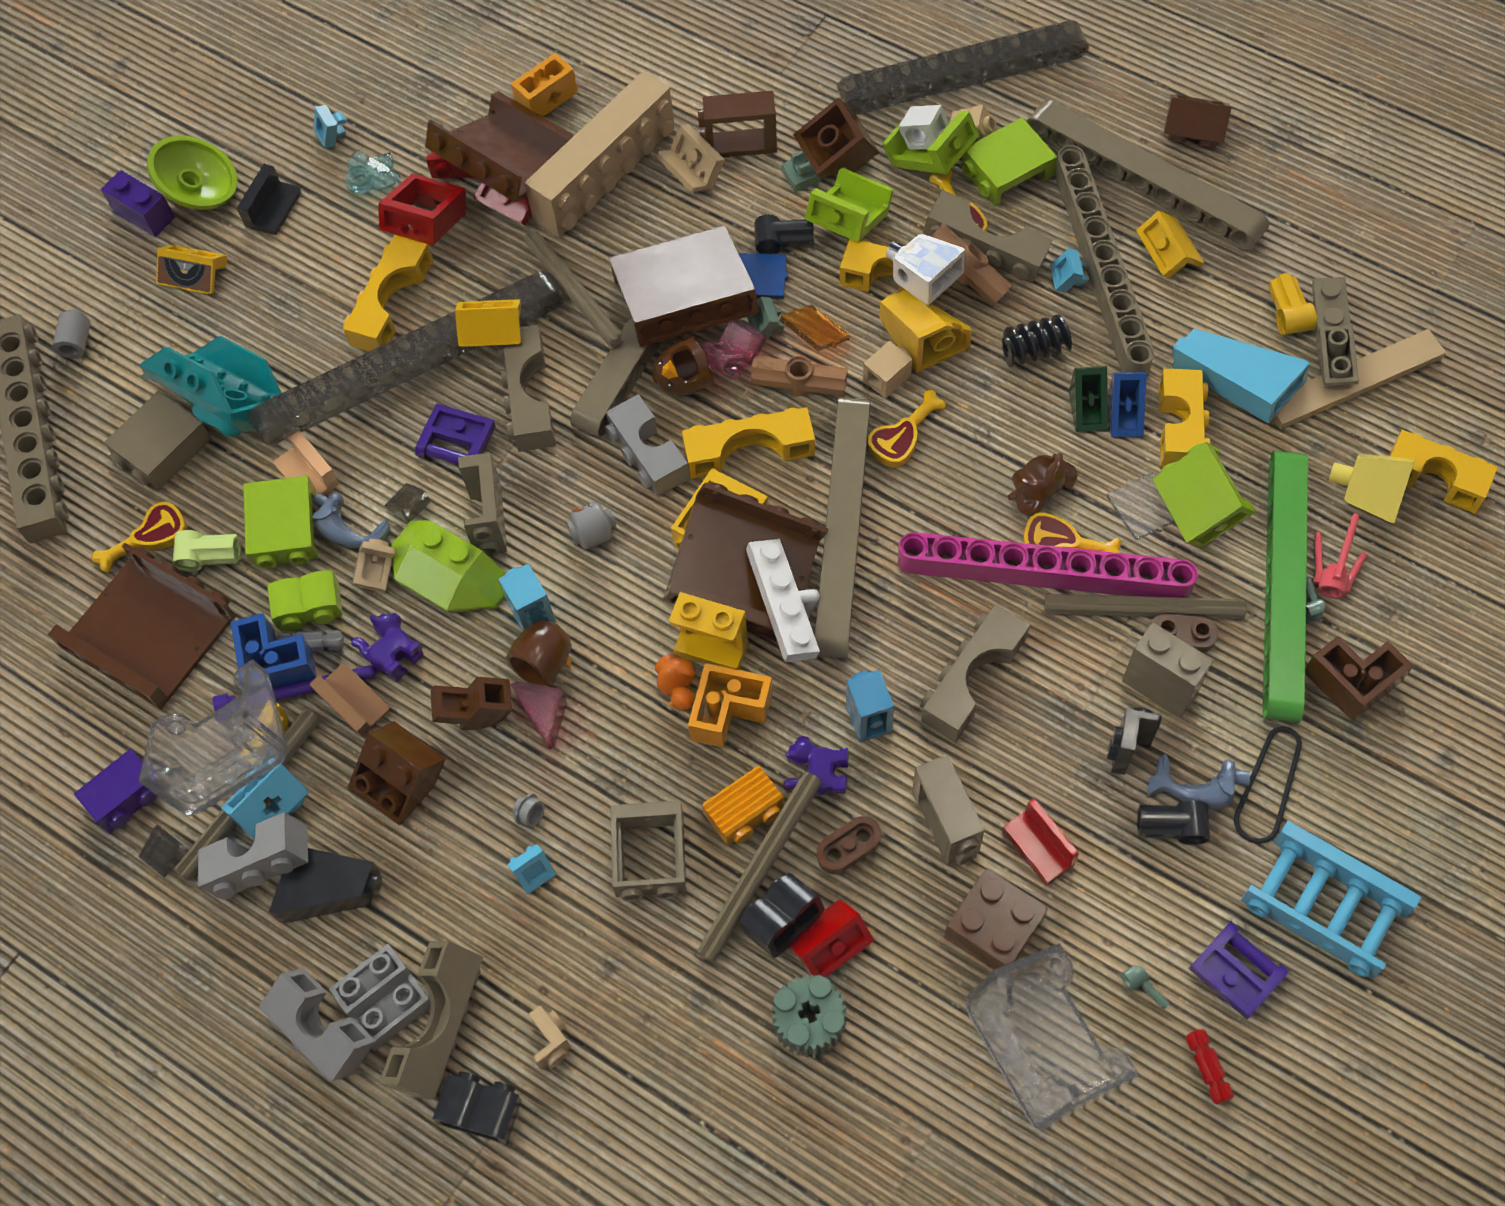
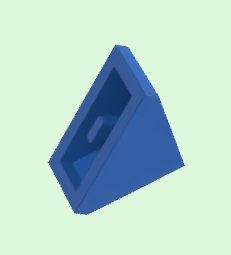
[1108,372,1147,437]

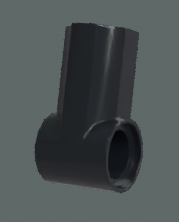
[754,214,814,254]
[1137,801,1210,845]

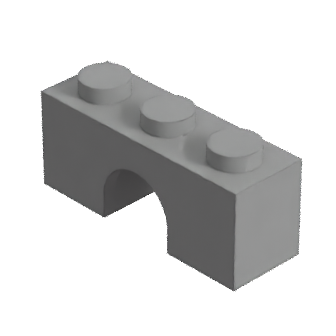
[605,394,690,497]
[198,812,308,899]
[259,968,376,1082]

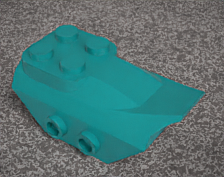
[139,336,285,437]

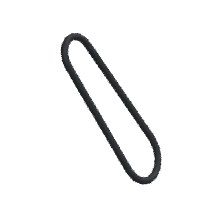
[1234,726,1302,844]

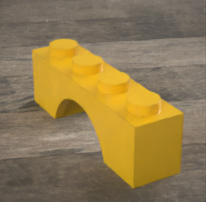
[343,234,434,356]
[682,407,815,479]

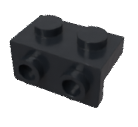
[1107,707,1162,775]

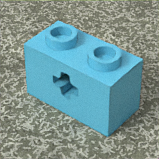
[498,563,556,631]
[221,758,309,840]

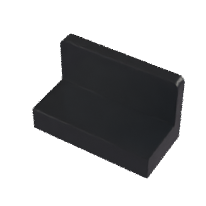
[237,163,302,235]

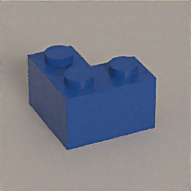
[230,613,317,694]

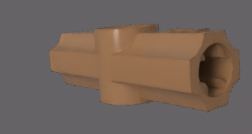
[931,223,1011,306]
[750,356,848,397]

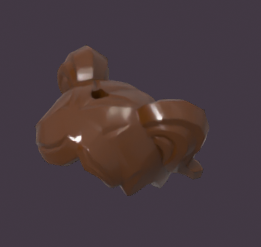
[1007,453,1078,517]

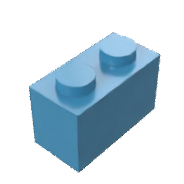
[846,670,894,743]

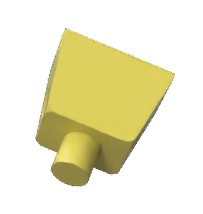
[1328,454,1415,523]

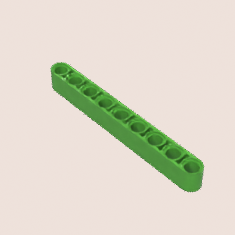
[1262,451,1308,723]

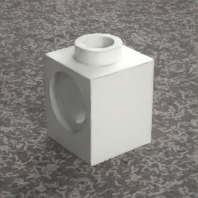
[899,105,949,150]

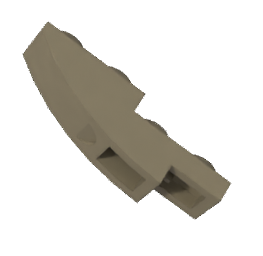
[1312,277,1359,386]

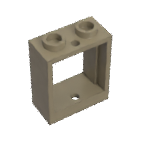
[912,755,985,866]
[610,800,687,901]

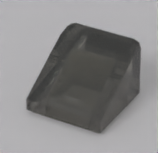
[385,483,430,524]
[138,824,189,878]

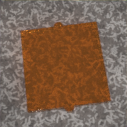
[779,305,850,352]

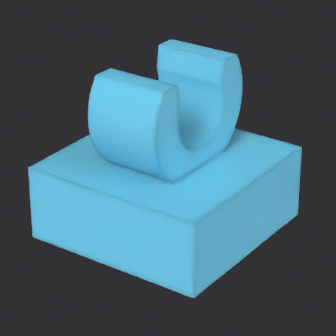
[313,105,347,148]
[1050,248,1089,293]
[507,844,556,895]

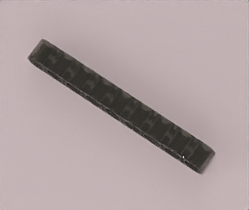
[837,20,1089,115]

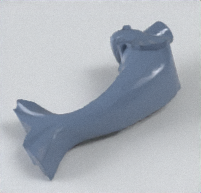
[313,492,391,548]
[1147,753,1250,810]

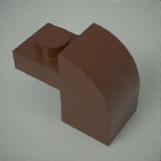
[430,677,512,730]

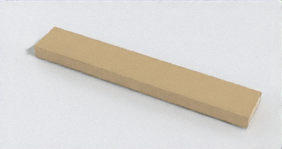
[1273,329,1446,430]

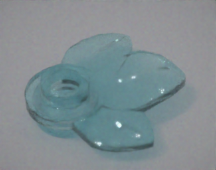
[345,150,400,194]

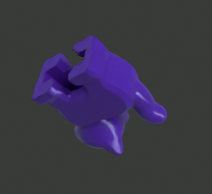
[351,613,424,681]
[783,736,849,795]

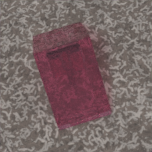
[510,681,567,750]

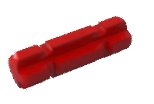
[1186,1029,1234,1104]

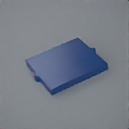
[738,253,788,299]

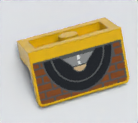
[156,244,227,294]

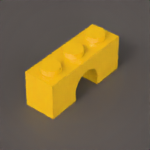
[840,239,905,292]
[1158,368,1210,468]
[1389,430,1498,514]

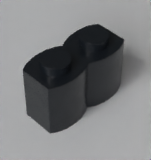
[739,873,825,958]
[432,1071,522,1144]

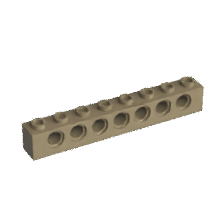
[0,314,69,543]

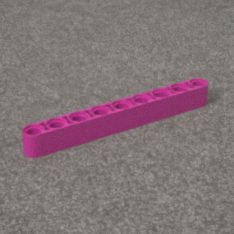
[898,532,1198,598]

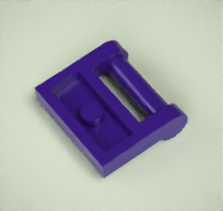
[415,403,496,465]
[1189,921,1289,1020]

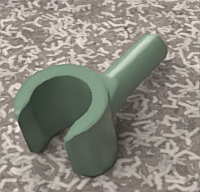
[1306,577,1325,623]
[1120,966,1170,1009]

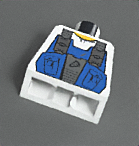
[886,234,965,305]

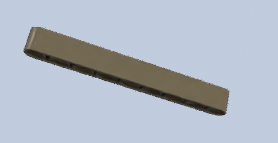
[1026,100,1269,251]
[1055,145,1154,376]
[815,397,871,659]

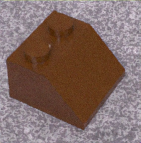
[1163,94,1232,147]
[793,97,880,177]

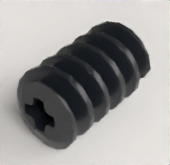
[1002,314,1072,367]

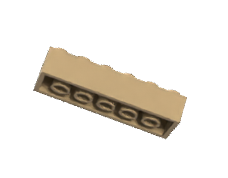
[524,71,675,238]

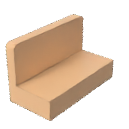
[274,428,340,503]

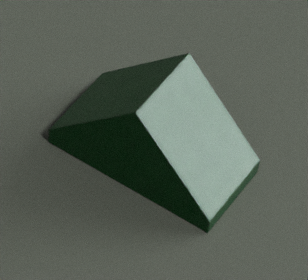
[1069,366,1108,432]

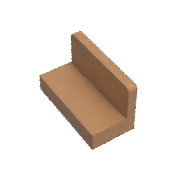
[309,663,390,737]

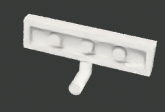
[746,539,820,662]

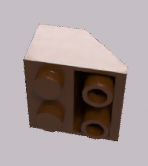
[348,721,446,825]

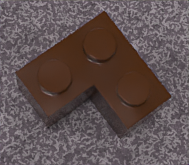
[1305,636,1414,721]

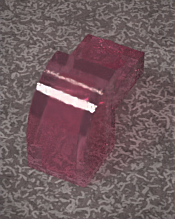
[702,320,768,379]

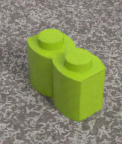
[267,570,343,632]

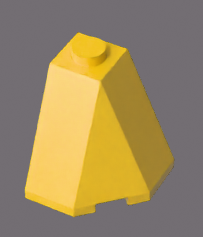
[879,290,972,373]

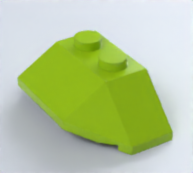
[391,520,506,613]

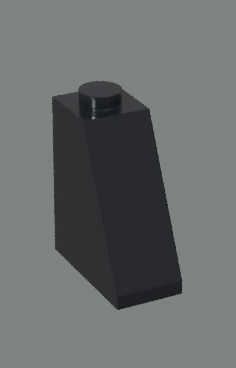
[269,848,382,923]

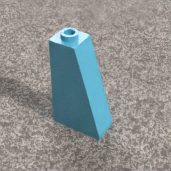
[1172,329,1310,423]

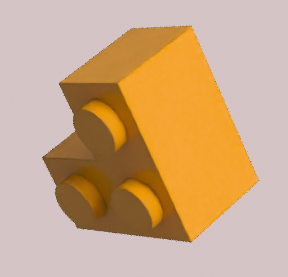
[688,663,773,748]

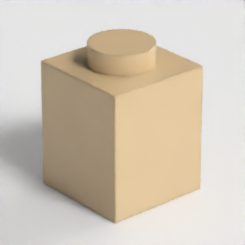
[863,340,912,399]

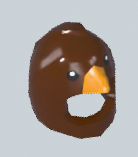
[652,337,715,396]
[506,620,571,695]

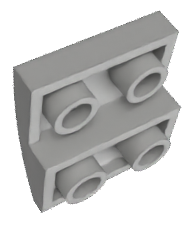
[329,944,431,1051]

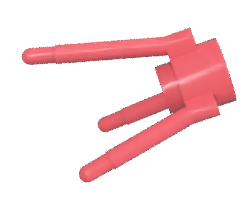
[1313,513,1367,598]

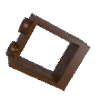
[698,90,777,157]

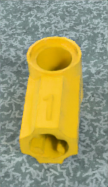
[1268,273,1317,336]

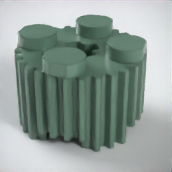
[772,975,847,1059]

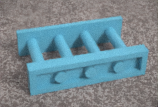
[1241,821,1421,979]

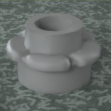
[513,793,545,827]

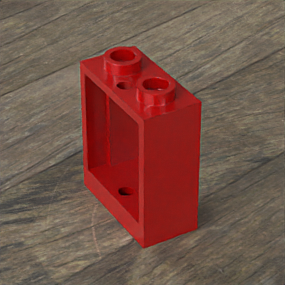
[378,173,466,245]

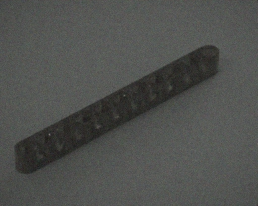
[248,271,566,445]

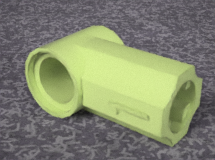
[172,530,242,572]

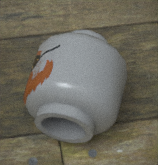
[566,502,617,549]

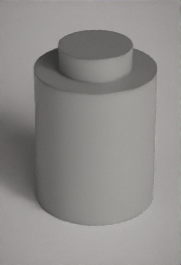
[52,309,90,359]

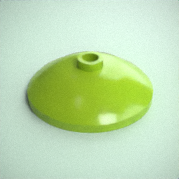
[146,136,238,210]

